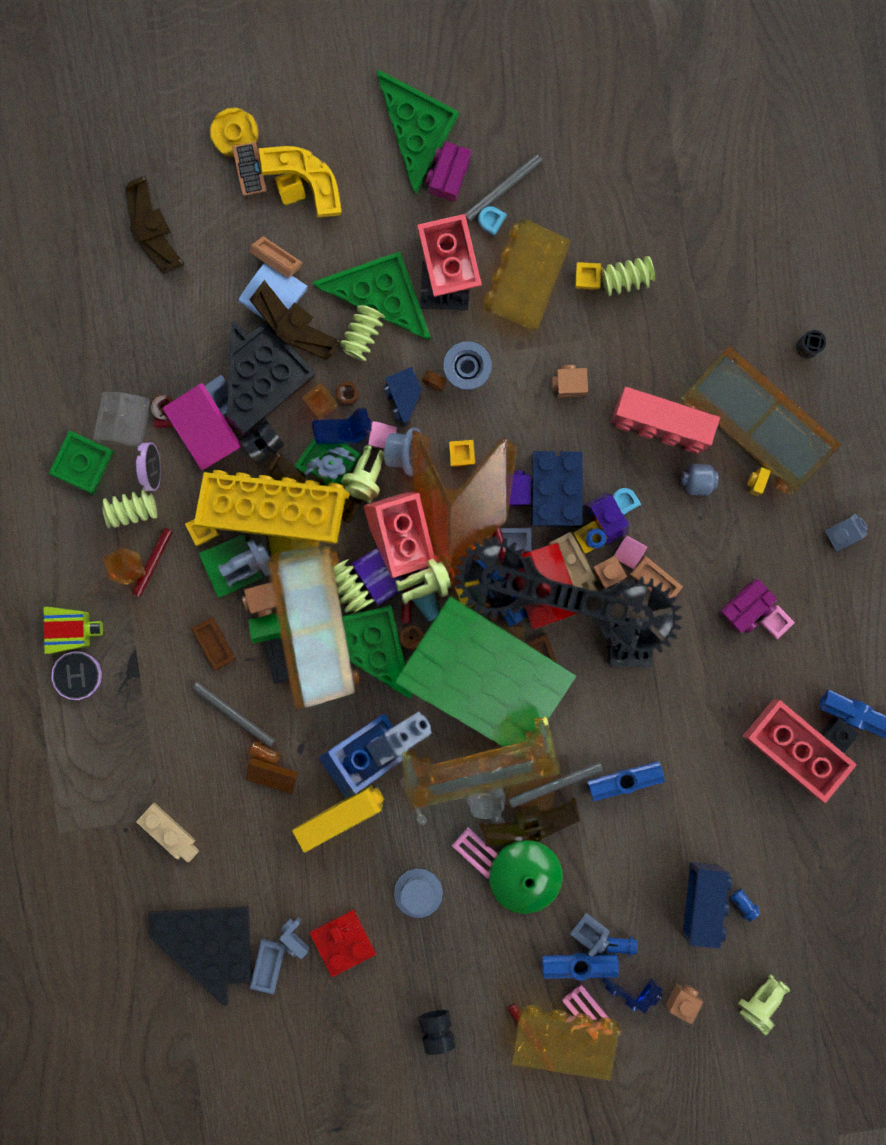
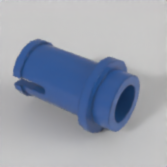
[586,529,606,549]
[729,888,760,922]
[607,936,637,957]

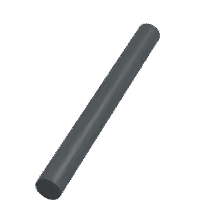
[464,154,543,222]
[192,682,275,748]
[509,762,603,808]

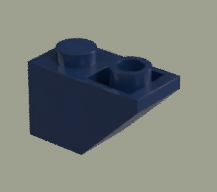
[383,367,422,426]

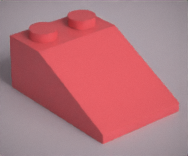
[417,214,482,297]
[364,492,435,578]

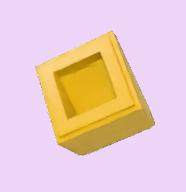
[275,173,306,205]

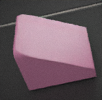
[368,421,397,450]
[614,535,647,569]

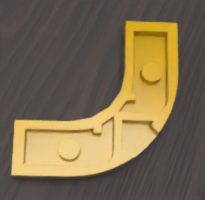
[258,146,342,218]

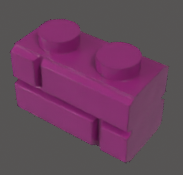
[426,141,472,202]
[718,579,778,634]

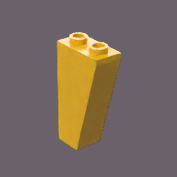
[292,784,384,853]

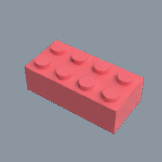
[610,386,720,454]
[742,699,857,803]

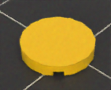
[210,108,258,157]

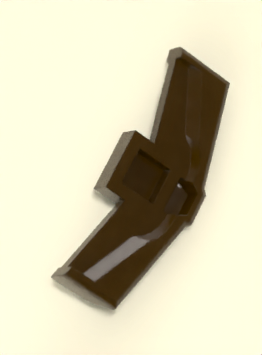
[125,176,185,275]
[249,279,342,361]
[268,452,362,523]
[479,797,580,847]

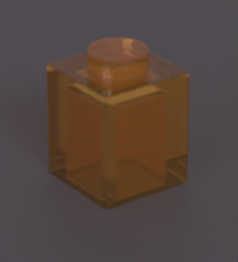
[302,383,338,421]
[102,547,146,585]

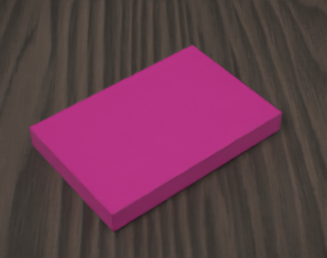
[163,383,242,470]

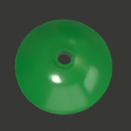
[489,840,563,914]

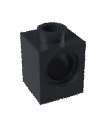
[819,717,859,753]

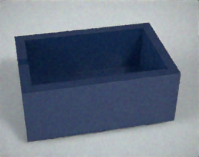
[531,451,583,528]
[682,861,732,949]

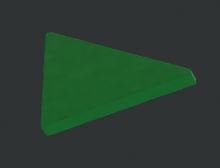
[377,70,460,195]
[313,251,431,341]
[299,606,412,698]

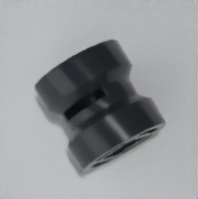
[796,330,826,359]

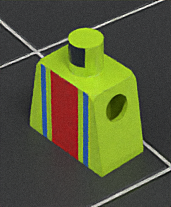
[44,607,103,654]

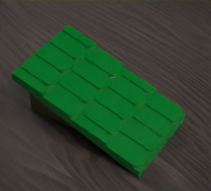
[395,597,576,758]

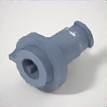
[218,539,276,587]

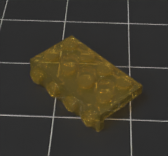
[483,218,571,331]
[512,1006,621,1081]

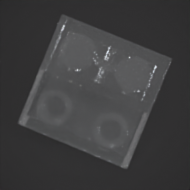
[93,392,150,448]

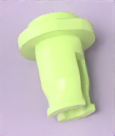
[341,445,385,503]
[396,559,451,604]
[738,974,790,1035]

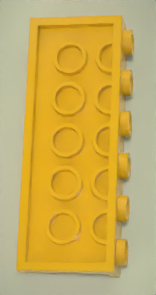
[194,470,350,544]

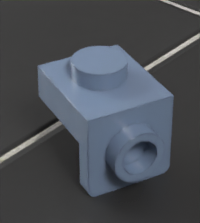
[205,375,228,418]
[825,514,868,552]
[570,913,610,957]
[279,917,310,959]

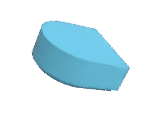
[478,206,507,237]
[613,488,641,515]

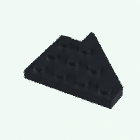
[227,321,316,436]
[149,906,252,1006]

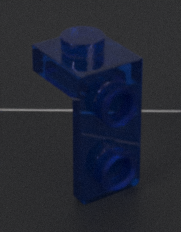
[311,408,372,444]
[602,978,663,1014]

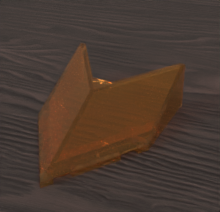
[412,431,517,586]

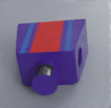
[584,493,629,545]

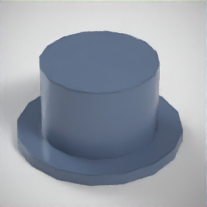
[444,341,492,390]
[384,427,423,477]
[394,868,443,918]

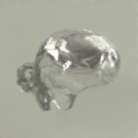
[467,779,506,824]

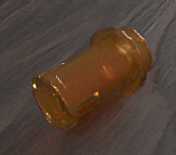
[248,741,281,765]

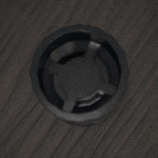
[239,420,285,465]
[418,1010,456,1055]

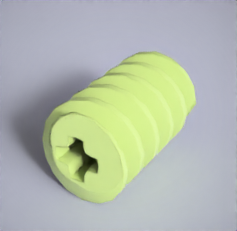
[601,256,655,296]
[340,305,385,361]
[102,490,157,529]
[324,559,375,614]

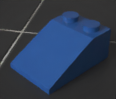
[318,713,411,799]

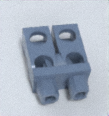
[366,712,432,767]

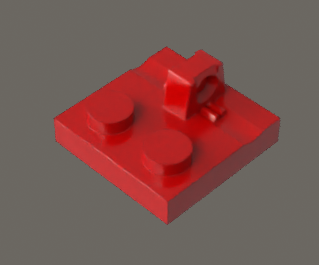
[310,909,376,977]

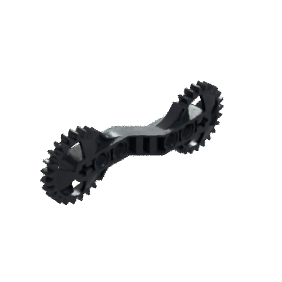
[454,537,683,658]

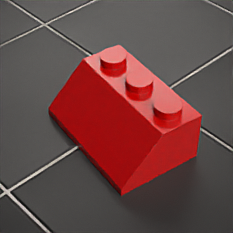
[515,543,578,629]

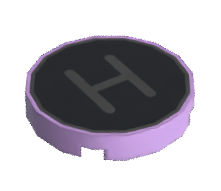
[136,442,161,491]
[51,651,102,700]

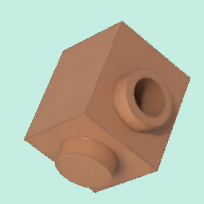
[552,365,588,398]
[592,555,627,590]
[242,582,282,617]
[665,983,703,1024]

